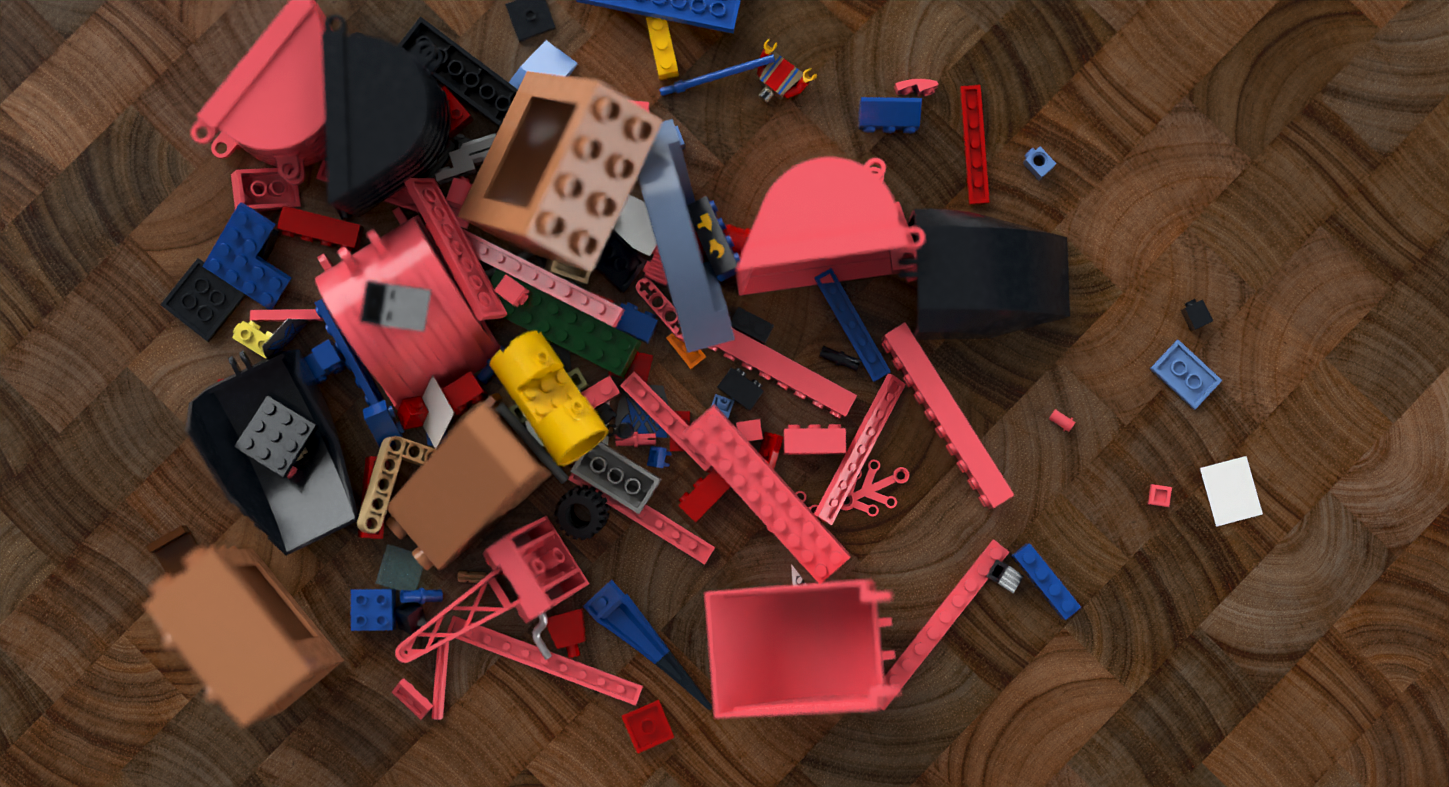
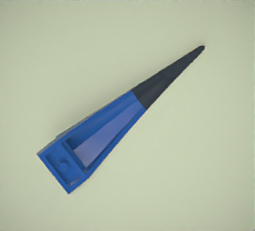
[583,580,712,710]

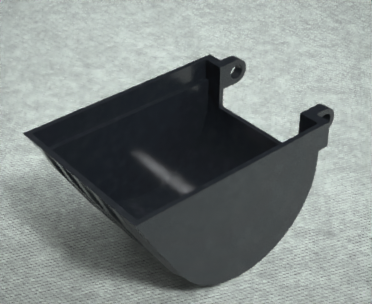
[322,14,451,217]

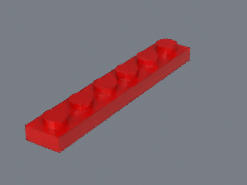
[960,85,990,205]

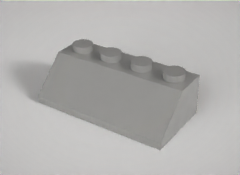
[570,442,662,514]

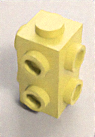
[232,320,273,359]

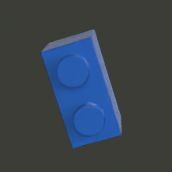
[616,302,659,344]
[363,400,405,447]

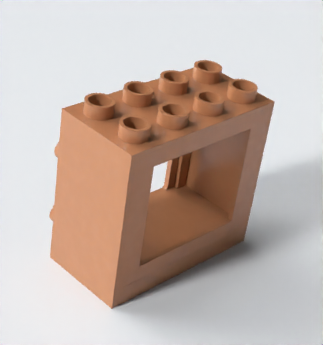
[457,71,663,272]
[143,545,344,727]

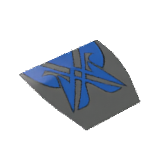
[262,319,309,359]
[615,385,670,438]

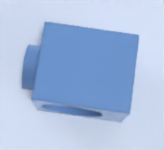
[1023,146,1056,180]

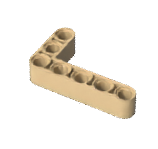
[357,436,436,533]

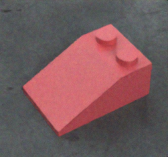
[231,168,301,212]

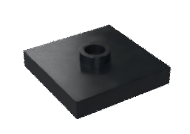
[505,0,556,42]

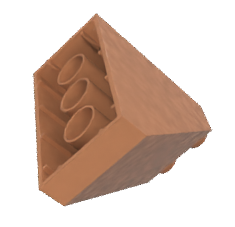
[385,403,553,571]

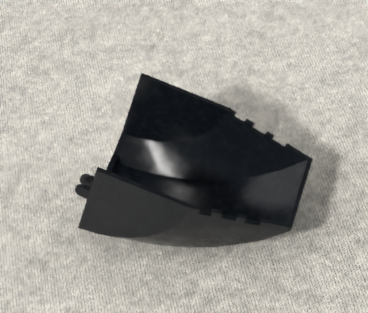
[898,209,1070,340]
[186,349,359,556]

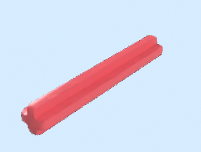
[432,639,449,720]

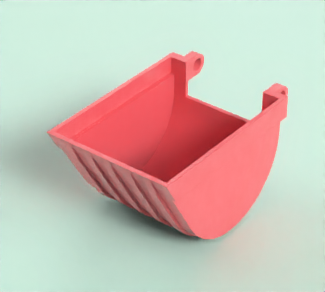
[191,0,332,185]
[736,157,925,296]
[315,207,501,410]
[704,579,900,718]

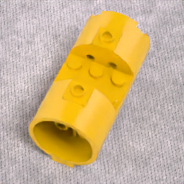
[490,330,609,467]

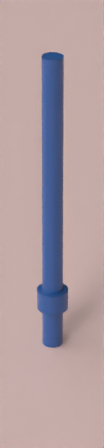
[660,54,776,96]

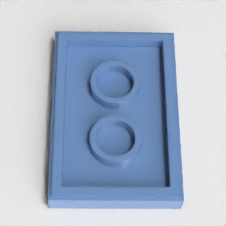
[1150,340,1222,410]

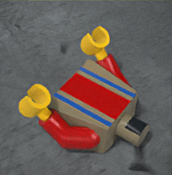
[757,39,817,103]

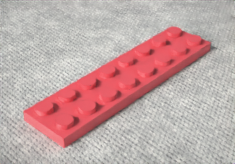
[404,178,508,321]

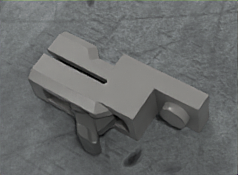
[435,133,496,185]

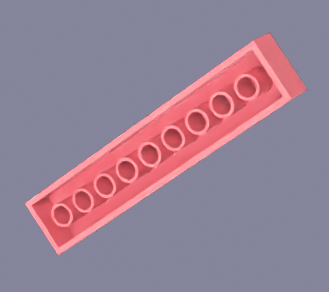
[881,323,1014,509]
[683,404,850,583]

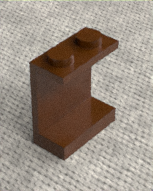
[146,525,199,577]

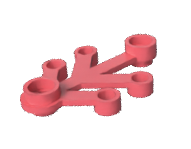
[841,459,909,517]

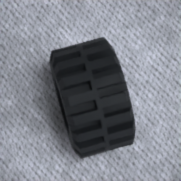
[554,485,610,540]

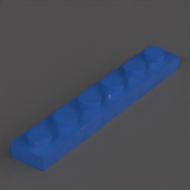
[814,268,891,382]
[315,299,384,406]

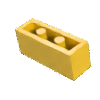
[646,17,679,81]

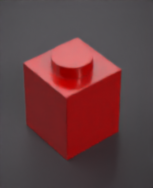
[397,396,429,430]

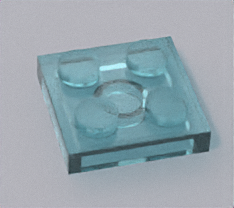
[376,544,423,591]

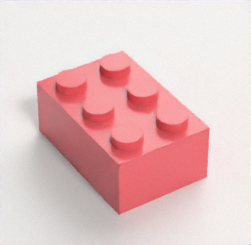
[783,424,846,455]

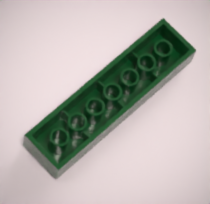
[490,269,642,378]

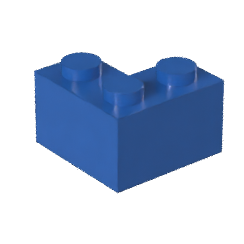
[305,339,346,384]

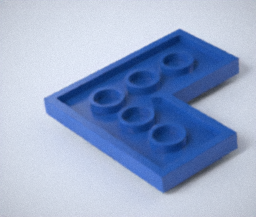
[202,202,292,310]

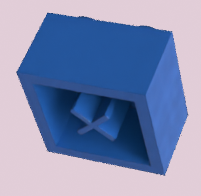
[351,589,396,631]

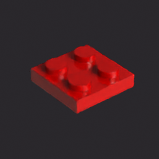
[621,700,675,754]

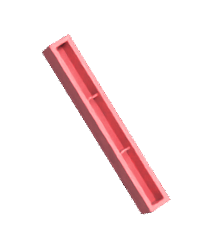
[707,328,857,419]

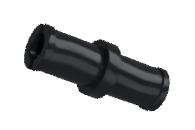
[819,346,861,372]

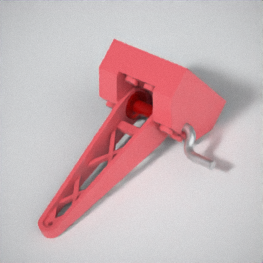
[395,515,590,663]

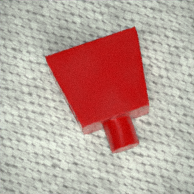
[546,608,586,658]

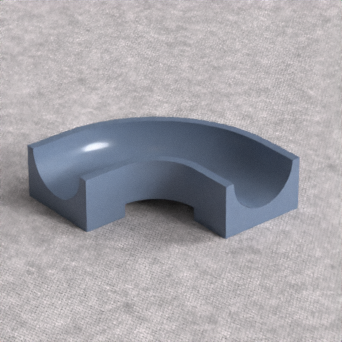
[638,119,735,353]

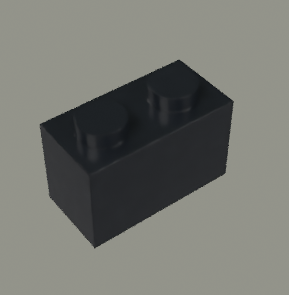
[731,307,774,345]
[717,367,764,412]

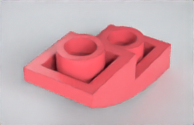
[894,79,938,96]

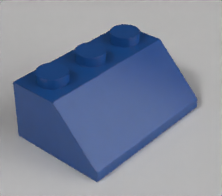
[859,97,922,133]

